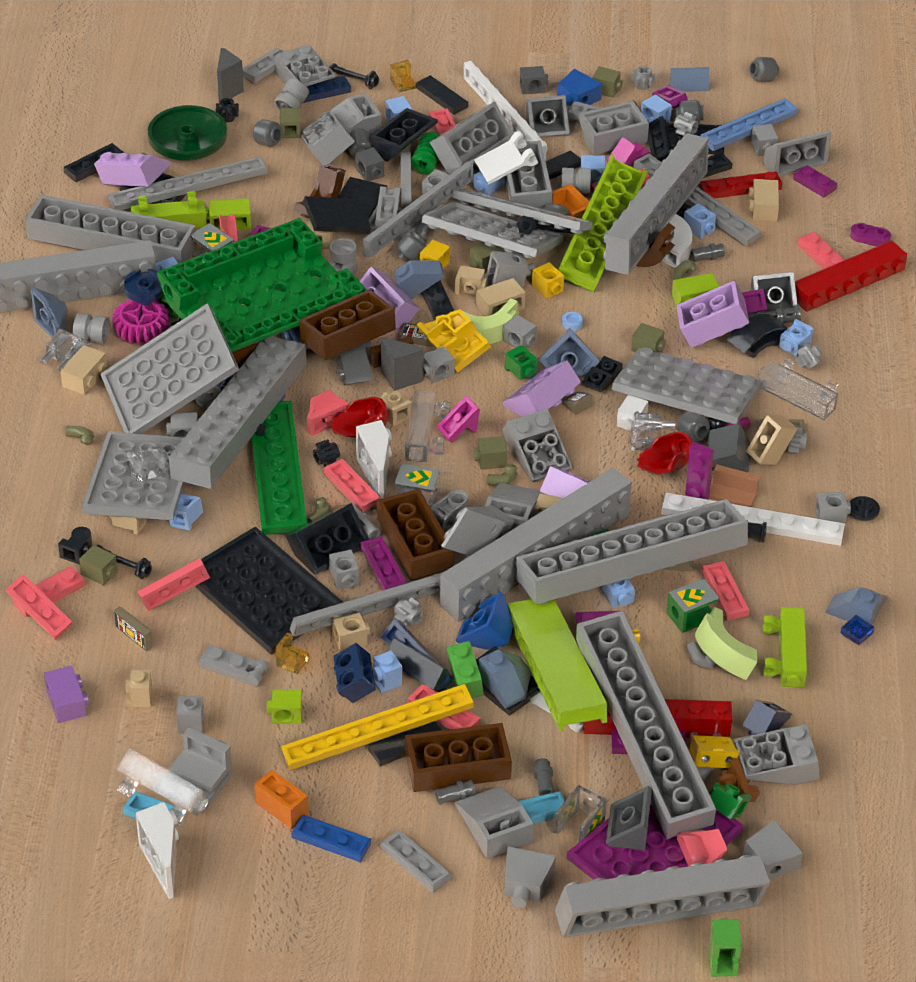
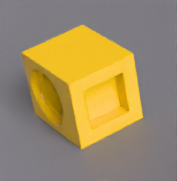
[420,240,450,269]
[532,262,564,299]

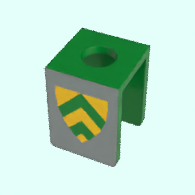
[666,579,719,633]

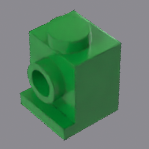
[505,345,538,380]
[709,782,752,819]

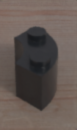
[727,314,788,358]

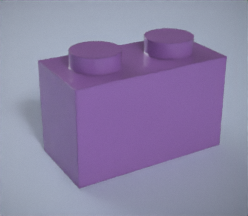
[44,665,89,723]

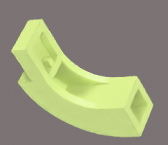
[461,298,519,344]
[695,607,757,680]

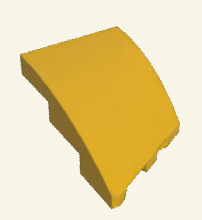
[416,309,491,373]

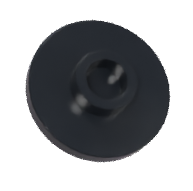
[850,496,880,521]

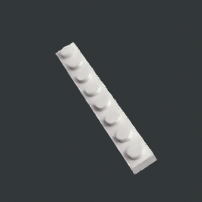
[464,61,548,161]
[661,493,845,546]

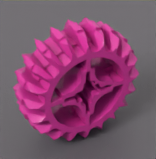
[112,299,170,345]

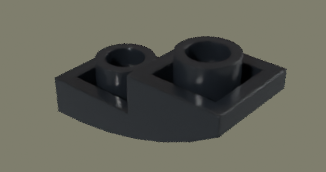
[582,356,623,392]

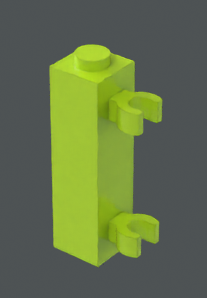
[131,191,210,229]
[763,607,807,688]

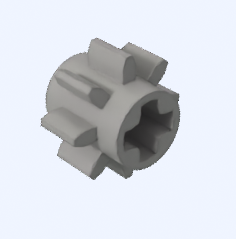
[631,66,655,90]
[674,112,699,136]
[795,343,822,369]
[787,427,807,454]
[394,597,423,627]

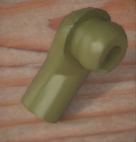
[673,260,697,280]
[66,425,94,445]
[487,465,518,485]
[307,497,330,523]

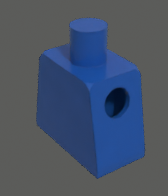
[557,69,602,106]

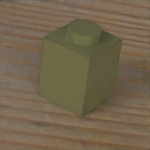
[592,66,623,98]
[279,108,301,139]
[469,241,502,273]
[631,323,666,352]
[474,436,508,470]
[79,545,118,586]

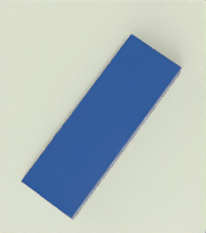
[292,814,371,863]

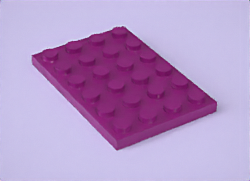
[566,803,744,880]

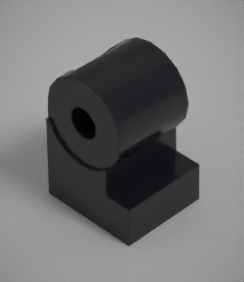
[58,526,93,565]

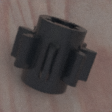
[215,98,239,122]
[313,439,340,467]

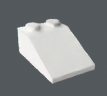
[356,420,392,499]
[136,802,179,899]

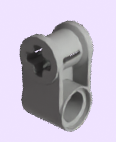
[430,490,468,531]

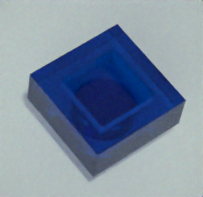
[840,615,875,645]

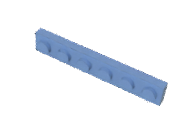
[701,98,798,151]

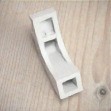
[662,214,692,268]

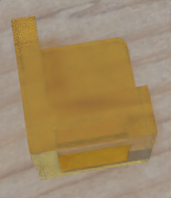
[390,60,416,93]
[276,632,309,675]

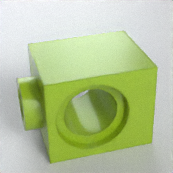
[267,689,302,724]

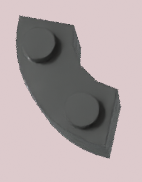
[333,344,372,385]

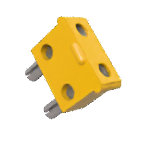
[689,732,740,768]

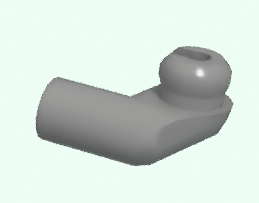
[687,642,716,669]

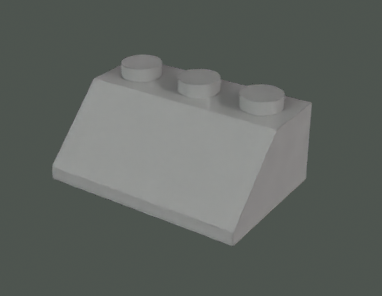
[579,101,649,155]
[763,130,831,176]

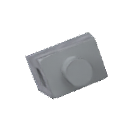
[485,251,536,288]
[743,820,803,879]
[505,846,556,908]

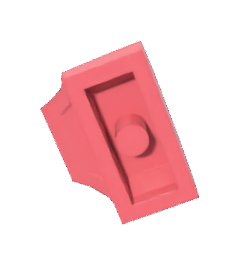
[219,214,238,246]
[307,390,348,436]
[677,829,727,867]

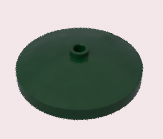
[148,105,227,160]

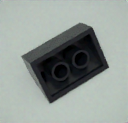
[370,108,438,162]
[285,503,369,575]

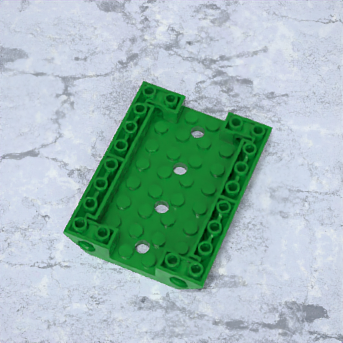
[157,218,367,352]

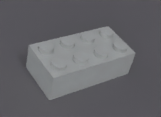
[430,101,514,175]
[501,140,552,209]

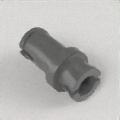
[691,243,725,262]
[533,758,555,796]
[435,780,476,805]

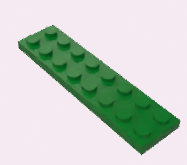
[251,401,307,535]

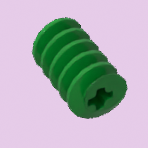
[411,132,440,175]

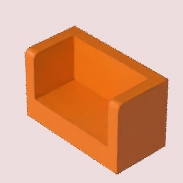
[552,184,590,219]
[254,770,309,829]

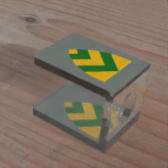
[191,224,234,258]
[395,464,440,507]
[554,785,607,842]

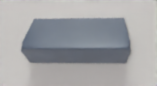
[670,67,709,92]

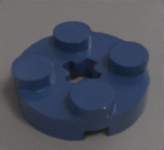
[124,269,164,306]

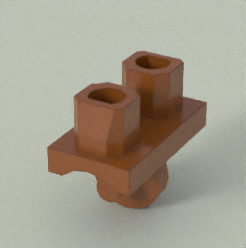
[716,758,760,802]

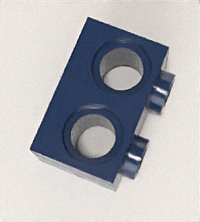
[333,643,376,703]

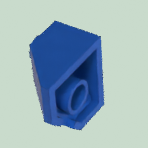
[456,592,513,650]

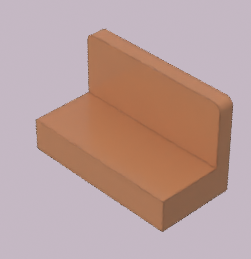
[709,465,760,507]

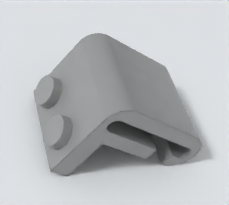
[158,727,232,813]

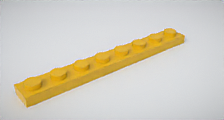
[281,684,474,771]

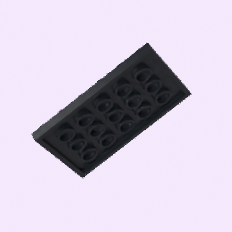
[195,526,344,655]

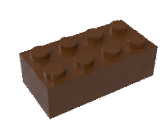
[299,289,396,360]
[377,489,454,581]
[405,723,512,792]

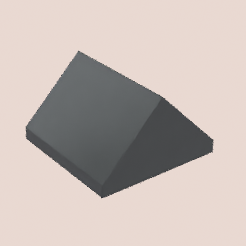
[217,48,244,103]
[526,95,570,137]
[750,272,797,315]
[381,338,424,391]
[707,423,750,472]
[606,786,652,850]

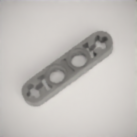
[401,152,411,208]

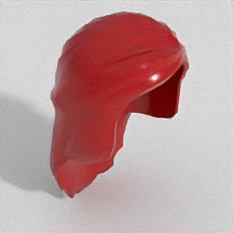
[330,397,389,438]
[637,432,693,475]

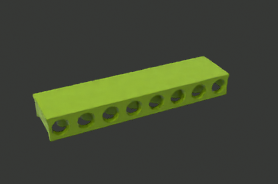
[558,154,648,292]
[507,599,607,731]

